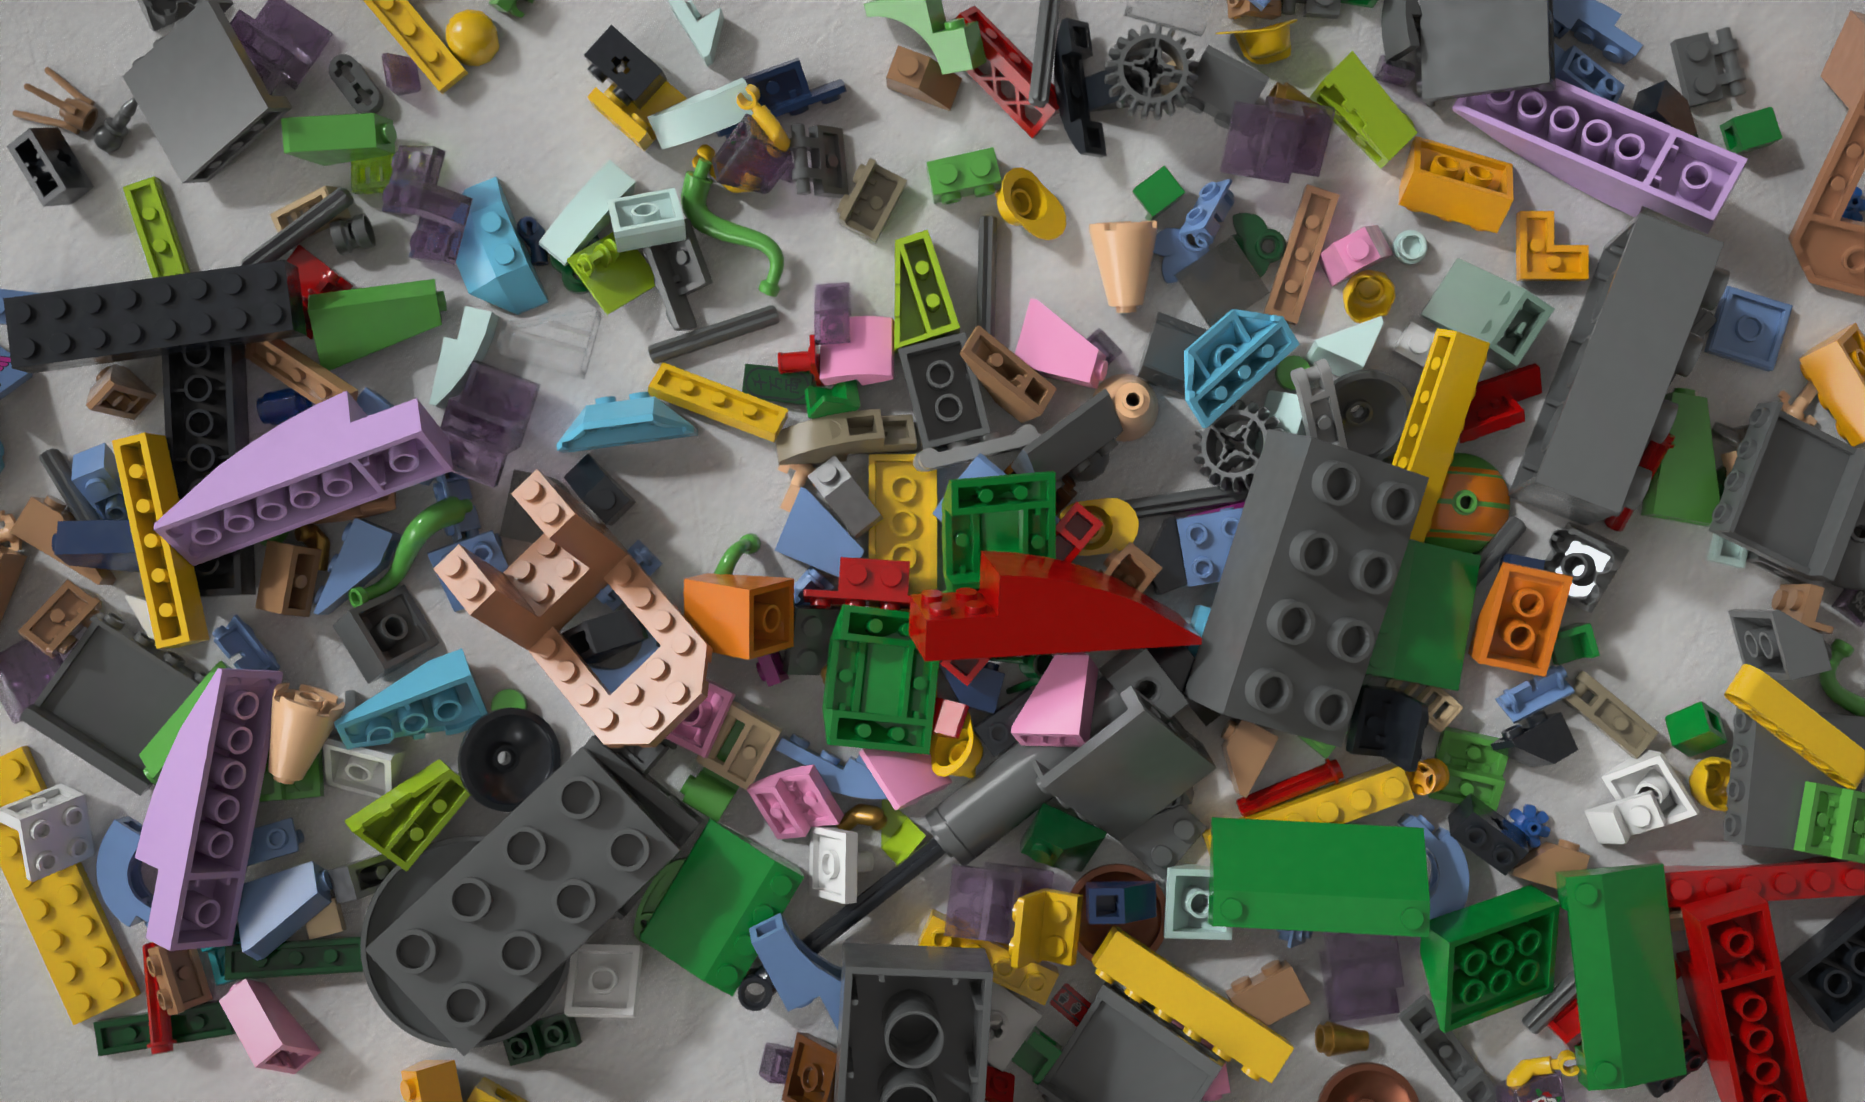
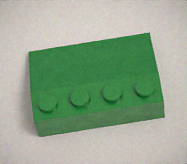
[1365,540,1481,691]
[639,818,804,997]
[1420,885,1560,1033]

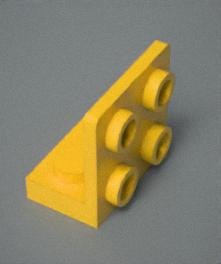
[587,68,687,152]
[1008,888,1083,969]

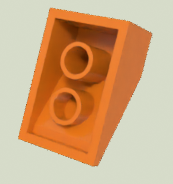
[1468,562,1573,677]

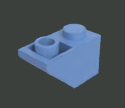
[71,443,129,520]

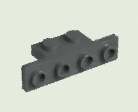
[642,219,713,331]

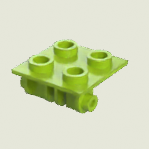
[567,232,655,315]

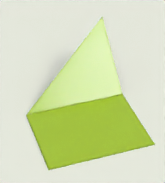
[881,799,926,865]

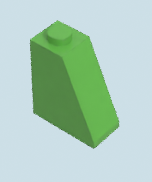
[281,113,397,166]

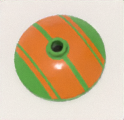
[1424,453,1510,553]

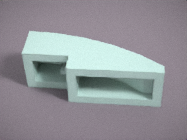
[647,77,753,150]
[539,160,636,266]
[429,306,499,409]

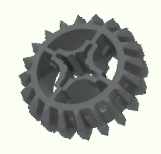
[1104,24,1199,120]
[1192,400,1284,493]

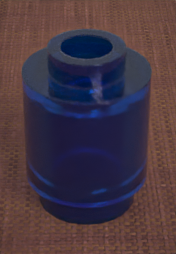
[256,388,313,426]

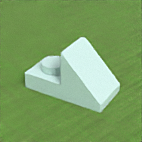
[668,0,724,67]

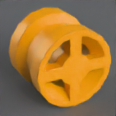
[1405,758,1449,795]

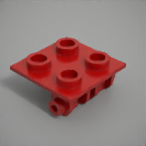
[286,244,353,340]

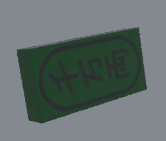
[742,364,813,405]

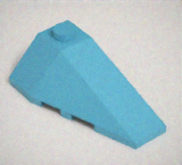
[334,648,488,750]

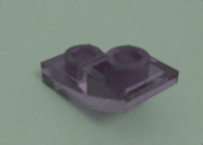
[814,282,851,345]

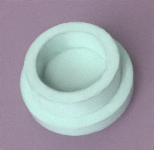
[1393,230,1428,265]

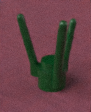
[989,654,1054,695]

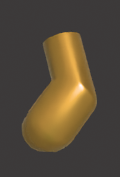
[294,524,330,571]
[836,804,887,831]

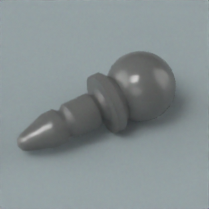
[94,98,138,152]

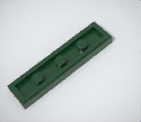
[224,937,363,981]
[93,1000,236,1057]

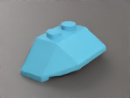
[443,176,549,315]
[1184,309,1300,428]
[556,392,698,453]

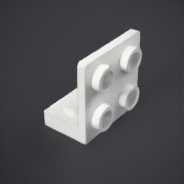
[0,783,94,882]

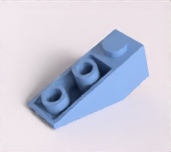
[314,518,402,615]

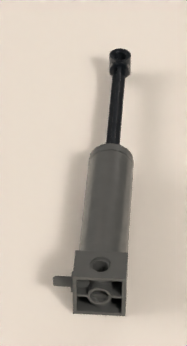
[738,648,1189,1011]

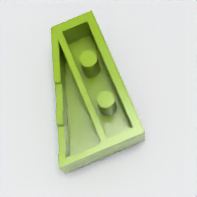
[1309,50,1418,169]
[894,229,960,354]
[344,759,470,872]

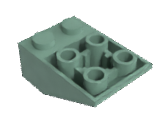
[1420,258,1555,371]

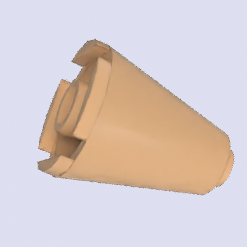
[1089,220,1158,313]
[1093,374,1159,442]
[268,683,345,784]

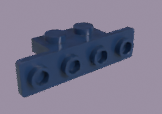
[716,58,847,139]

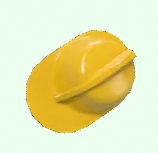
[1215,19,1298,65]
[995,167,1066,240]
[1058,498,1139,556]
[930,711,983,778]

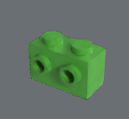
[927,147,1001,205]

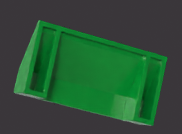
[1208,817,1430,937]
[1555,863,1687,1091]

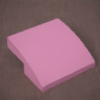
[820,316,895,386]
[859,748,952,811]
[747,764,844,839]

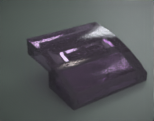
[0,639,64,725]

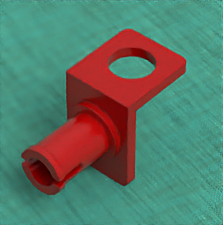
[778,334,836,386]

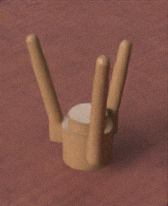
[13,67,98,135]

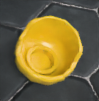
[446,9,500,66]
[1342,270,1396,323]
[1689,757,1731,812]

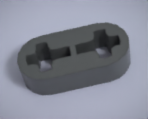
[328,54,384,114]

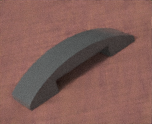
[1397,994,1502,1102]

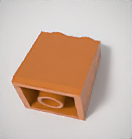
[683,573,794,660]

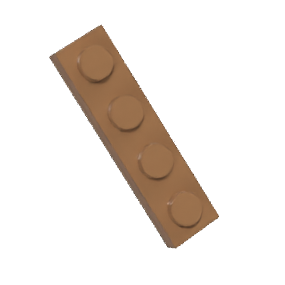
[1263,184,1340,326]
[245,339,358,404]

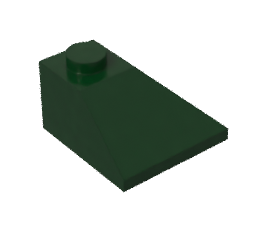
[1020,803,1107,872]

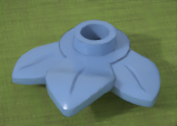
[1153,226,1214,283]

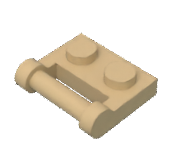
[696,701,783,790]

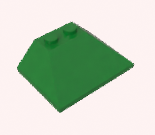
[942,471,1056,593]
[822,604,939,755]

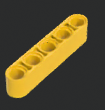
[1724,664,1865,790]

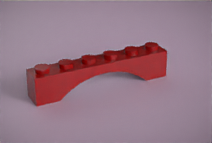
[940,501,1103,686]
[1664,856,1865,907]

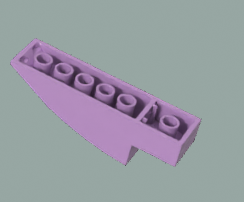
[1452,78,1748,234]
[154,391,453,566]
[135,668,283,951]

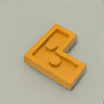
[1516,211,1589,281]

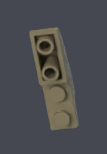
[775,409,917,465]

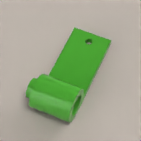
[680,720,745,822]

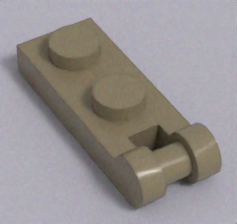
[1561,670,1659,759]

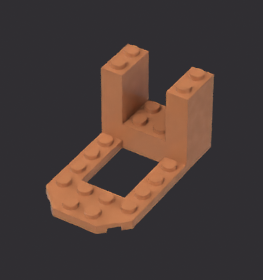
[1788,10,1865,297]
[433,469,713,748]

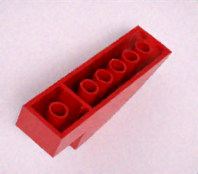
[909,551,1202,661]
[1676,887,1808,1102]

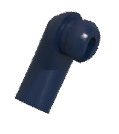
[517,216,549,266]

